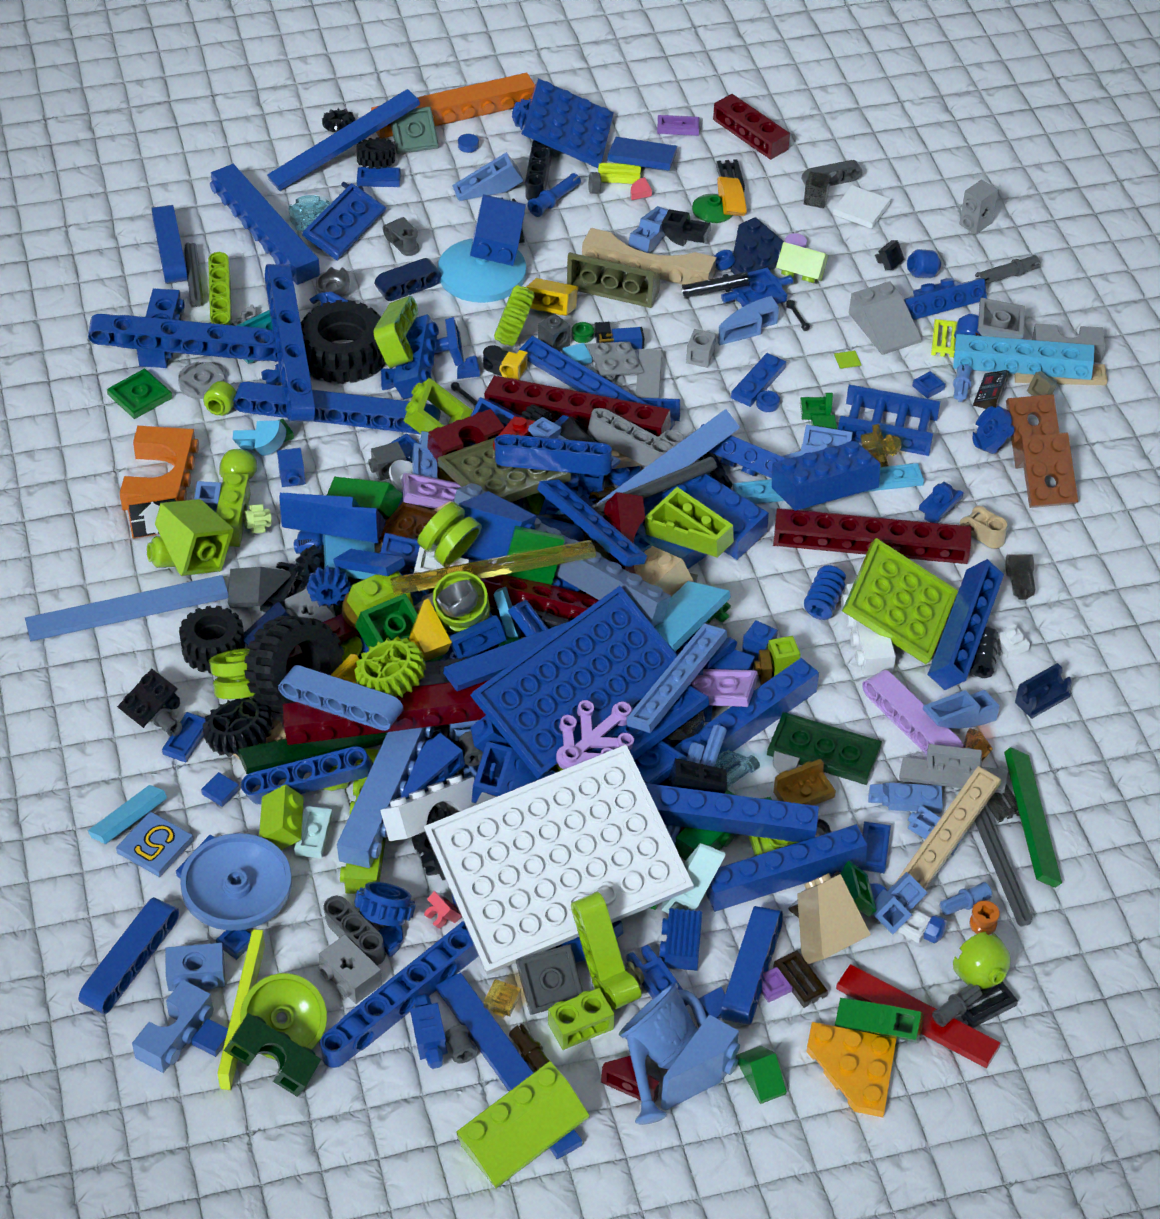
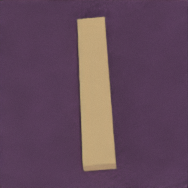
[894,766,1001,890]

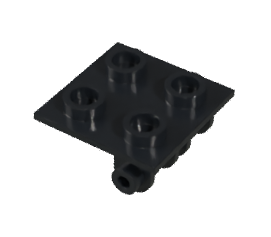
[117,668,180,728]

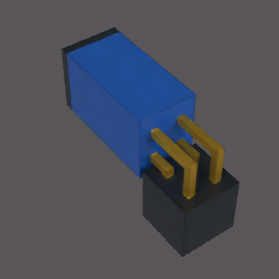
[594,321,645,350]

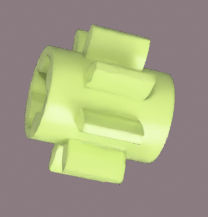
[243,504,271,534]

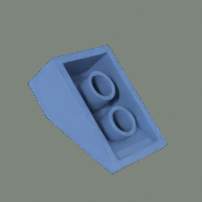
[661,1014,740,1111]

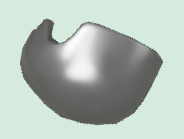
[316,267,350,297]
[437,580,478,617]

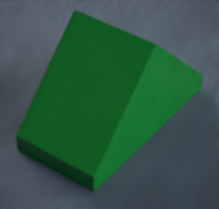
[736,1046,787,1104]

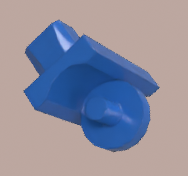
[919,482,964,523]

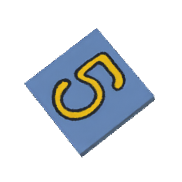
[116,812,193,877]

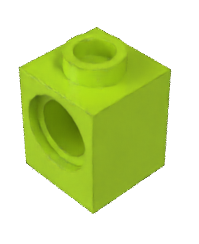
[768,636,801,677]

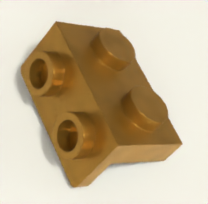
[773,759,836,806]

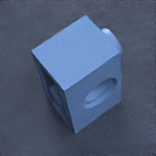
[165,943,225,991]

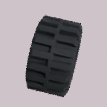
[179,606,246,673]

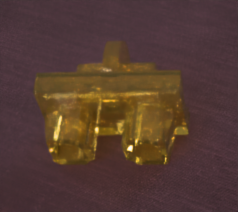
[861,424,902,467]

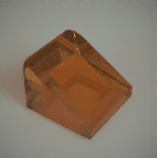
[963,728,993,761]

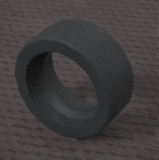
[560,416,601,443]

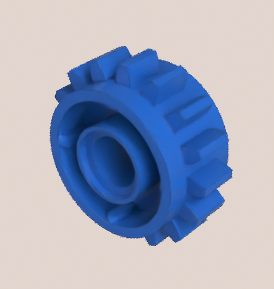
[354,882,416,926]

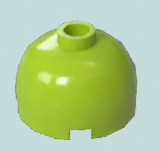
[953,932,1011,989]

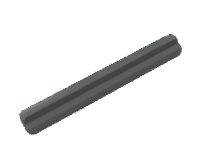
[184,242,203,307]

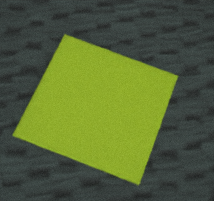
[834,350,862,369]

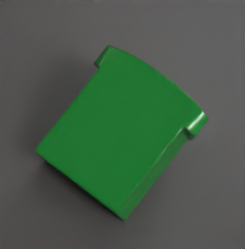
[800,393,833,420]

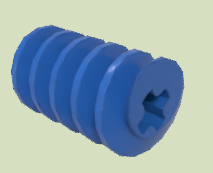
[804,565,846,620]

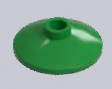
[692,194,733,223]

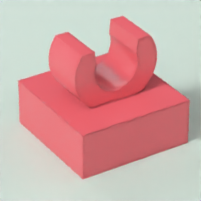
[424,891,462,928]

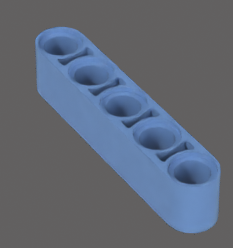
[278,665,403,731]

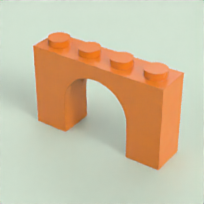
[120,425,199,510]

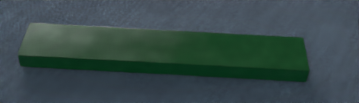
[238,732,388,774]

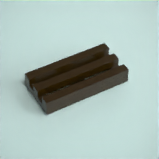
[773,950,828,1008]

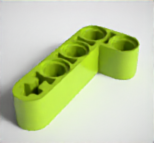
[374,296,418,368]
[571,891,642,1010]

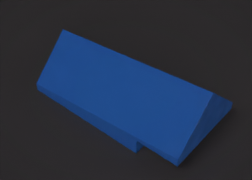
[279,492,386,543]

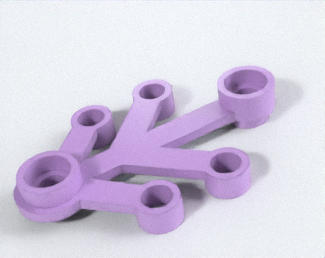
[556,700,634,770]

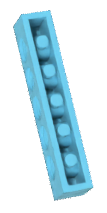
[953,334,1094,380]

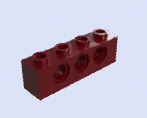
[713,94,790,160]

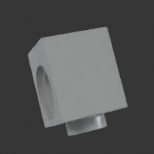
[686,329,716,368]

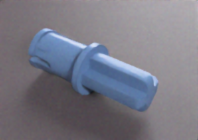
[953,364,972,402]
[939,882,992,915]

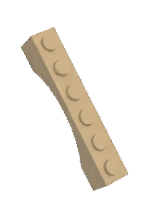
[582,228,716,284]

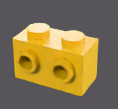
[526,278,578,316]

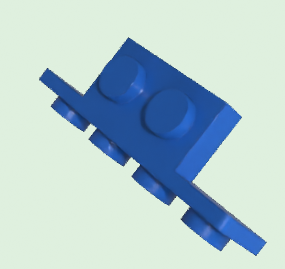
[904,278,987,320]
[701,424,786,478]

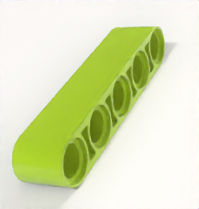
[208,252,232,325]

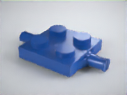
[721,267,793,307]

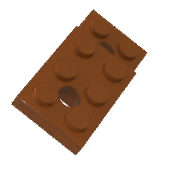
[1006,394,1078,508]

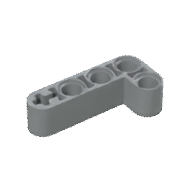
[587,408,684,467]

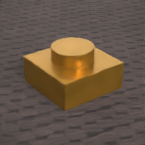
[754,649,772,685]

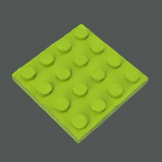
[842,538,958,664]

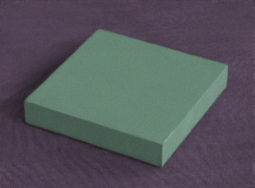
[391,107,439,154]

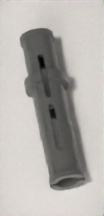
[975,255,1040,284]

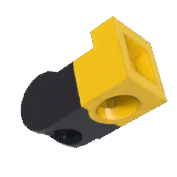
[483,345,528,380]

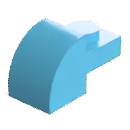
[233,420,286,456]

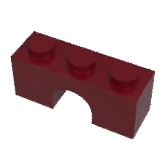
[427,409,505,462]

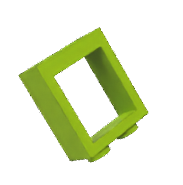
[403,378,472,434]

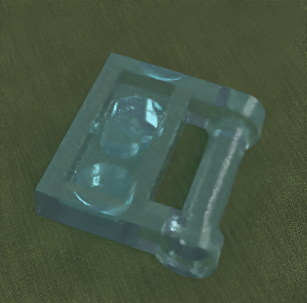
[714,750,760,790]

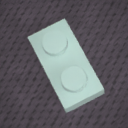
[294,806,332,858]

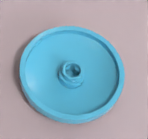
[438,238,526,303]

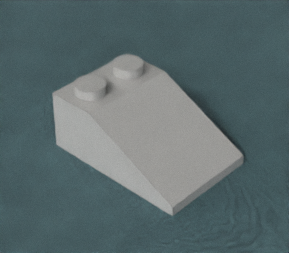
[849,281,922,355]

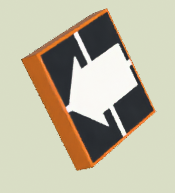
[126,491,177,538]

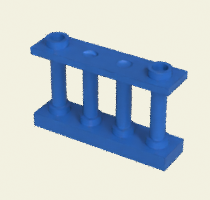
[838,384,941,456]

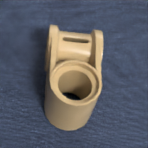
[959,506,1007,549]

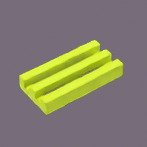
[598,163,641,184]
[931,319,957,358]

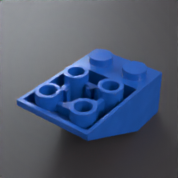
[471,742,556,803]

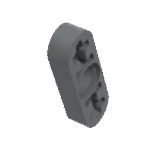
[801,160,862,190]

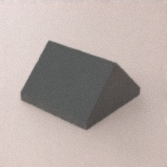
[228,567,291,608]

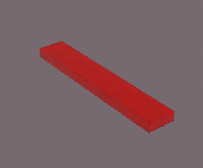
[836,964,1001,1069]

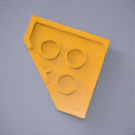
[806,1022,896,1117]

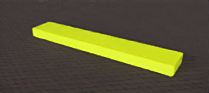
[217,929,265,1090]

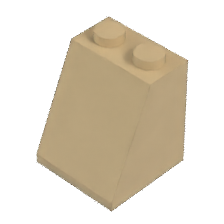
[797,873,871,964]

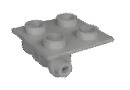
[587,342,644,383]

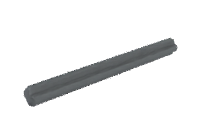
[591,457,717,514]
[974,806,1033,927]

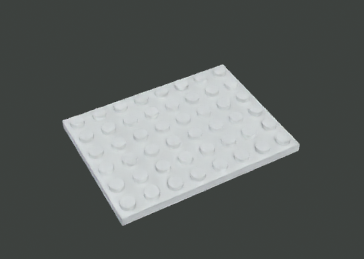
[424,745,694,975]

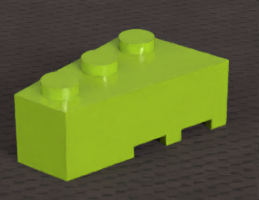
[645,487,734,558]

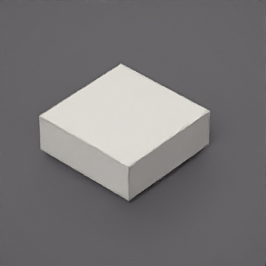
[897,908,931,943]

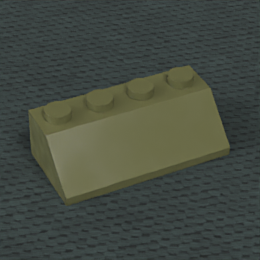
[567,252,660,308]

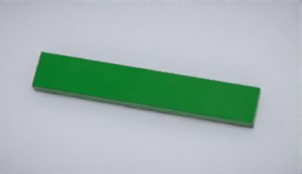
[1004,747,1062,888]

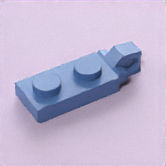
[412,431,437,479]
[868,783,943,813]

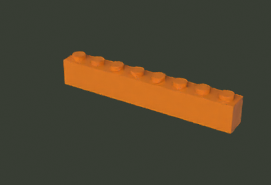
[371,73,535,139]

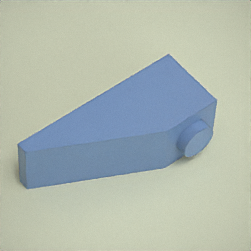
[452,152,524,201]

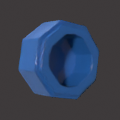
[924,915,947,943]

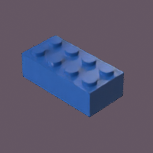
[772,441,880,511]
[662,474,769,560]

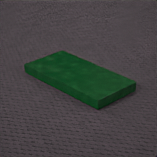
[767,712,882,785]

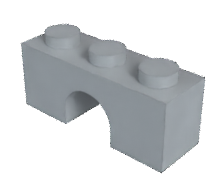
[1032,324,1105,363]

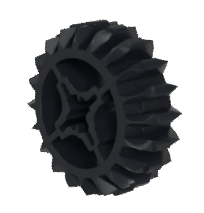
[202,697,274,757]

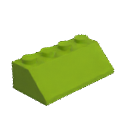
[456,1061,590,1188]

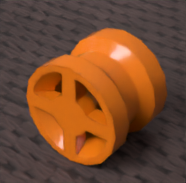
[969,901,1000,935]

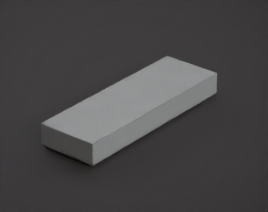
[636,349,662,398]

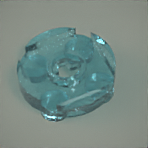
[289,195,331,231]

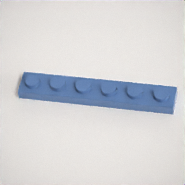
[626,624,727,733]

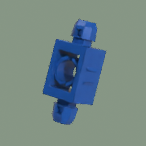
[410,994,448,1069]

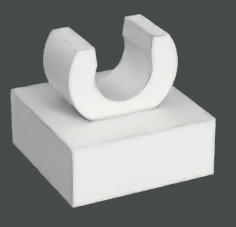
[998,624,1030,658]

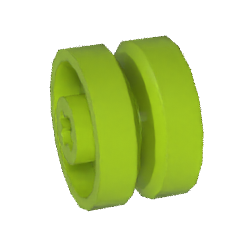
[417,502,482,567]
[209,648,255,699]

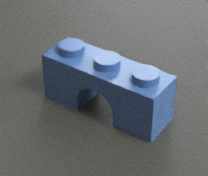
[132,980,214,1073]

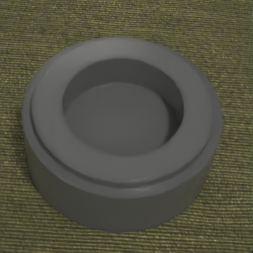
[588,172,601,194]

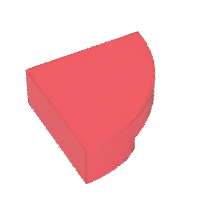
[630,177,652,200]

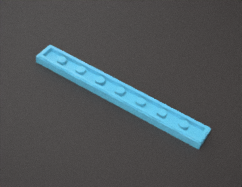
[733,463,924,504]

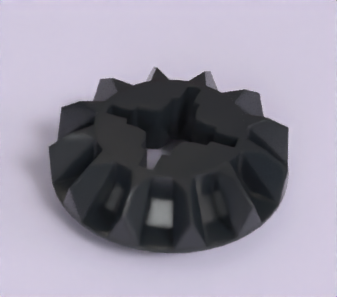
[322,108,355,132]

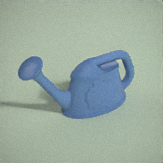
[619,982,707,1125]

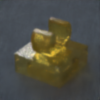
[484,979,521,1017]

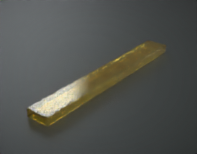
[390,540,596,595]

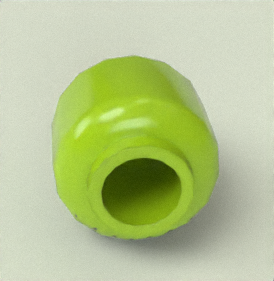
[203,381,236,416]
[147,536,176,568]

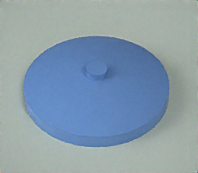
[180,833,292,931]

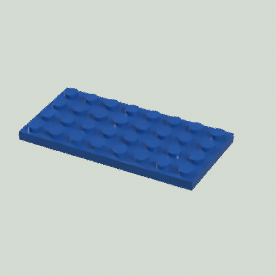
[470,586,677,779]

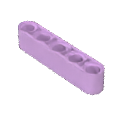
[862,670,964,755]

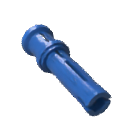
[527,173,581,217]

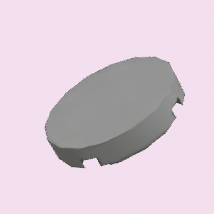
[178,362,225,399]

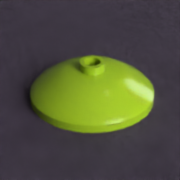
[240,973,327,1060]

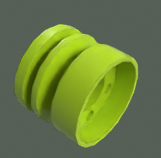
[433,571,490,634]

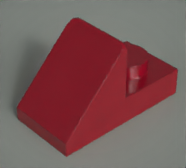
[601,1056,659,1103]

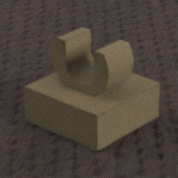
[1027,371,1058,396]

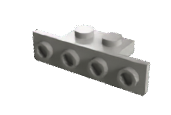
[899,744,1008,793]

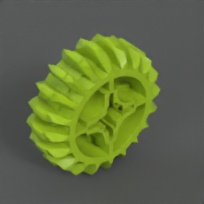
[494,285,535,346]
[354,636,426,698]

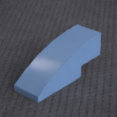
[628,206,668,253]
[718,296,779,345]
[923,690,1000,729]

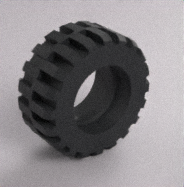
[301,300,385,384]
[244,615,345,714]

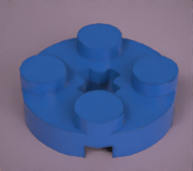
[972,406,1014,454]

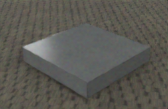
[516,944,583,1015]

